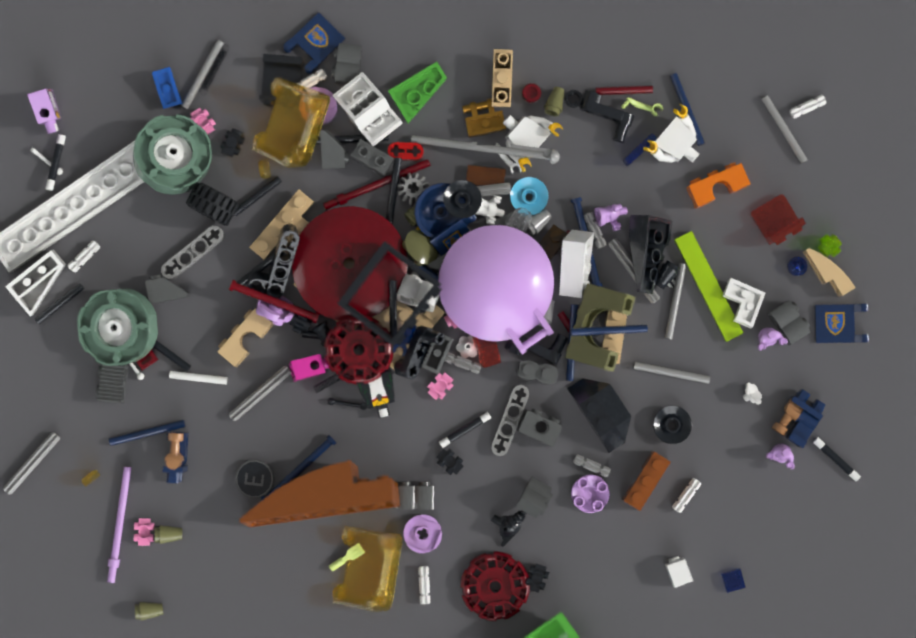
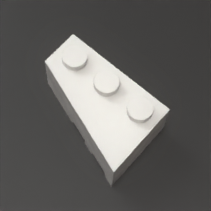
[559,229,594,298]
[5,250,66,317]

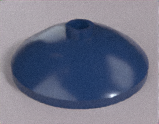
[414,183,468,238]

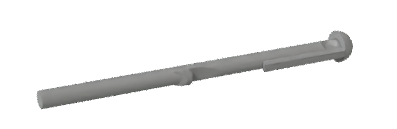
[411,135,560,164]

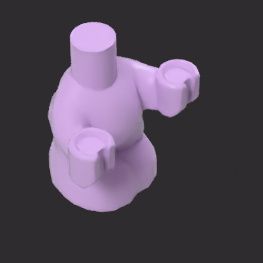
[594,204,628,231]
[757,328,788,351]
[766,444,795,470]

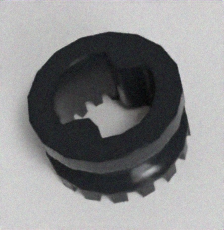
[565,90,583,108]

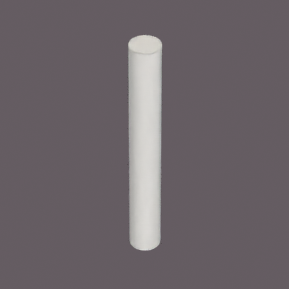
[169,371,228,385]

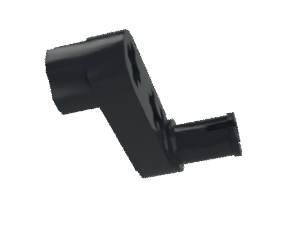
[580,90,634,143]
[394,325,445,380]
[504,333,568,365]

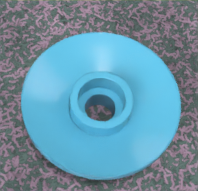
[510,177,549,215]

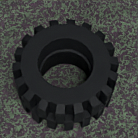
[185,182,239,226]

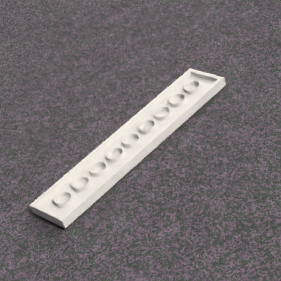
[0,141,144,273]

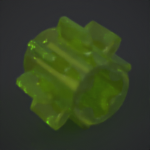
[818,234,842,257]

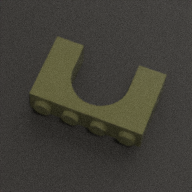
[565,283,635,372]

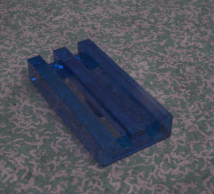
[623,134,657,167]

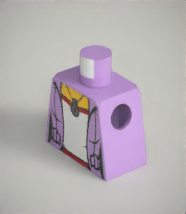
[27,89,61,134]

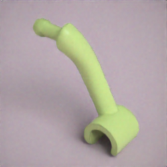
[621,97,663,116]

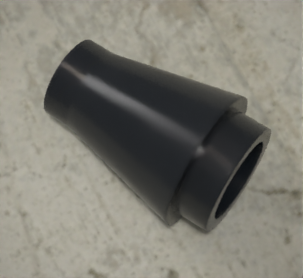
[656,260,680,290]

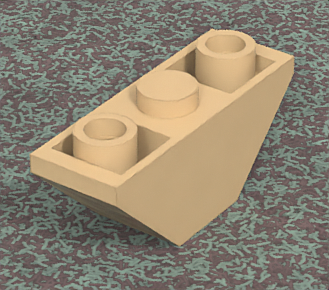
[492,49,513,107]

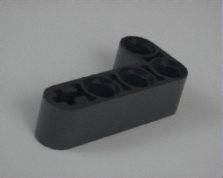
[247,224,299,299]

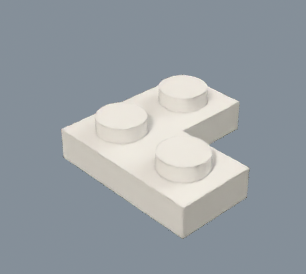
[723,278,765,329]

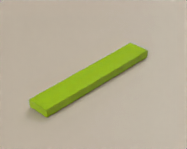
[674,231,743,342]

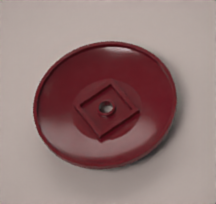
[292,206,408,321]

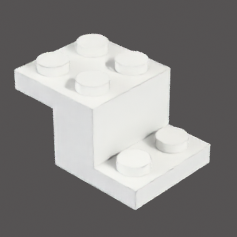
[332,72,403,146]

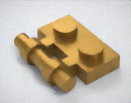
[462,98,506,137]

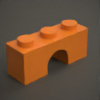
[686,162,750,209]

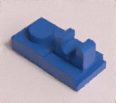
[151,67,182,109]

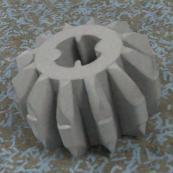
[398,173,429,205]

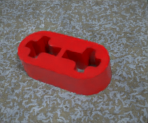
[387,142,424,161]

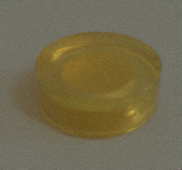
[258,159,271,179]
[81,470,101,487]

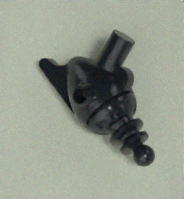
[491,510,527,547]

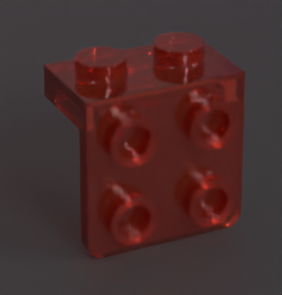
[751,194,806,245]

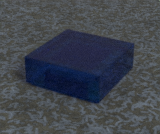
[721,568,746,593]

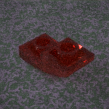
[472,336,501,368]

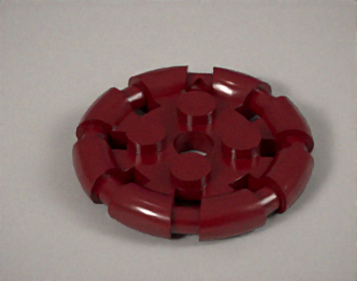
[324,315,394,384]
[460,551,530,621]

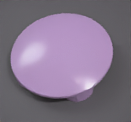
[571,475,610,513]

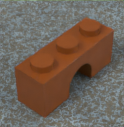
[622,451,671,511]

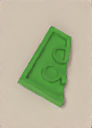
[388,62,447,124]

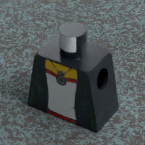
[357,371,395,418]

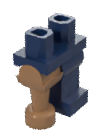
[772,389,825,448]
[163,432,189,483]

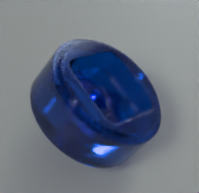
[787,257,808,276]

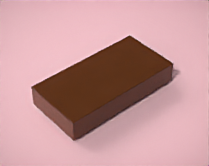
[466,165,506,186]

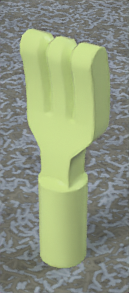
[329,543,365,571]

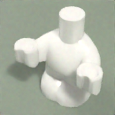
[475,195,505,225]

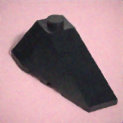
[629,215,672,294]

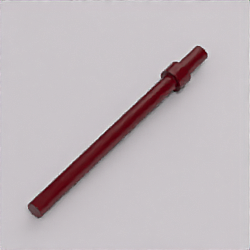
[323,159,431,210]

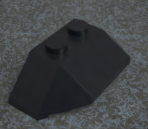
[567,378,631,453]

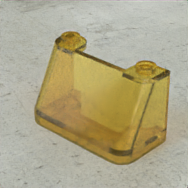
[252,78,330,168]
[333,526,402,612]

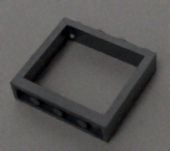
[337,241,442,346]

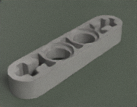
[161,226,224,279]
[491,385,529,456]

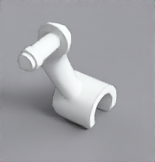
[495,143,521,174]

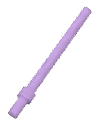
[107,467,132,583]

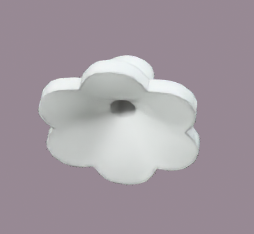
[456,335,480,358]
[743,382,762,405]

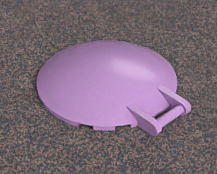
[438,225,554,355]

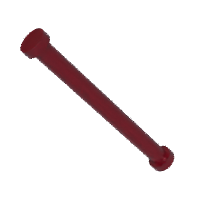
[229,280,320,324]

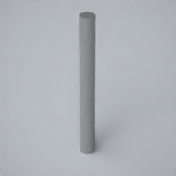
[181,39,224,109]
[762,95,808,164]
[665,263,686,339]
[633,362,710,384]

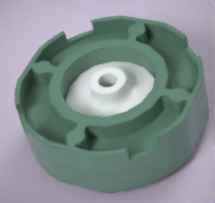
[133,114,212,195]
[77,288,158,366]

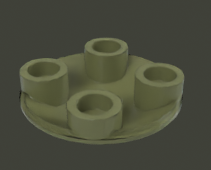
[402,230,438,266]

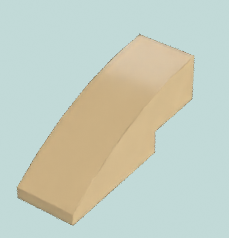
[803,248,856,297]

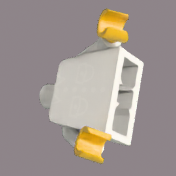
[643,104,699,163]
[503,115,563,172]

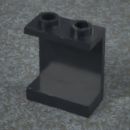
[259,54,303,108]

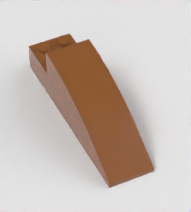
[239,460,400,528]

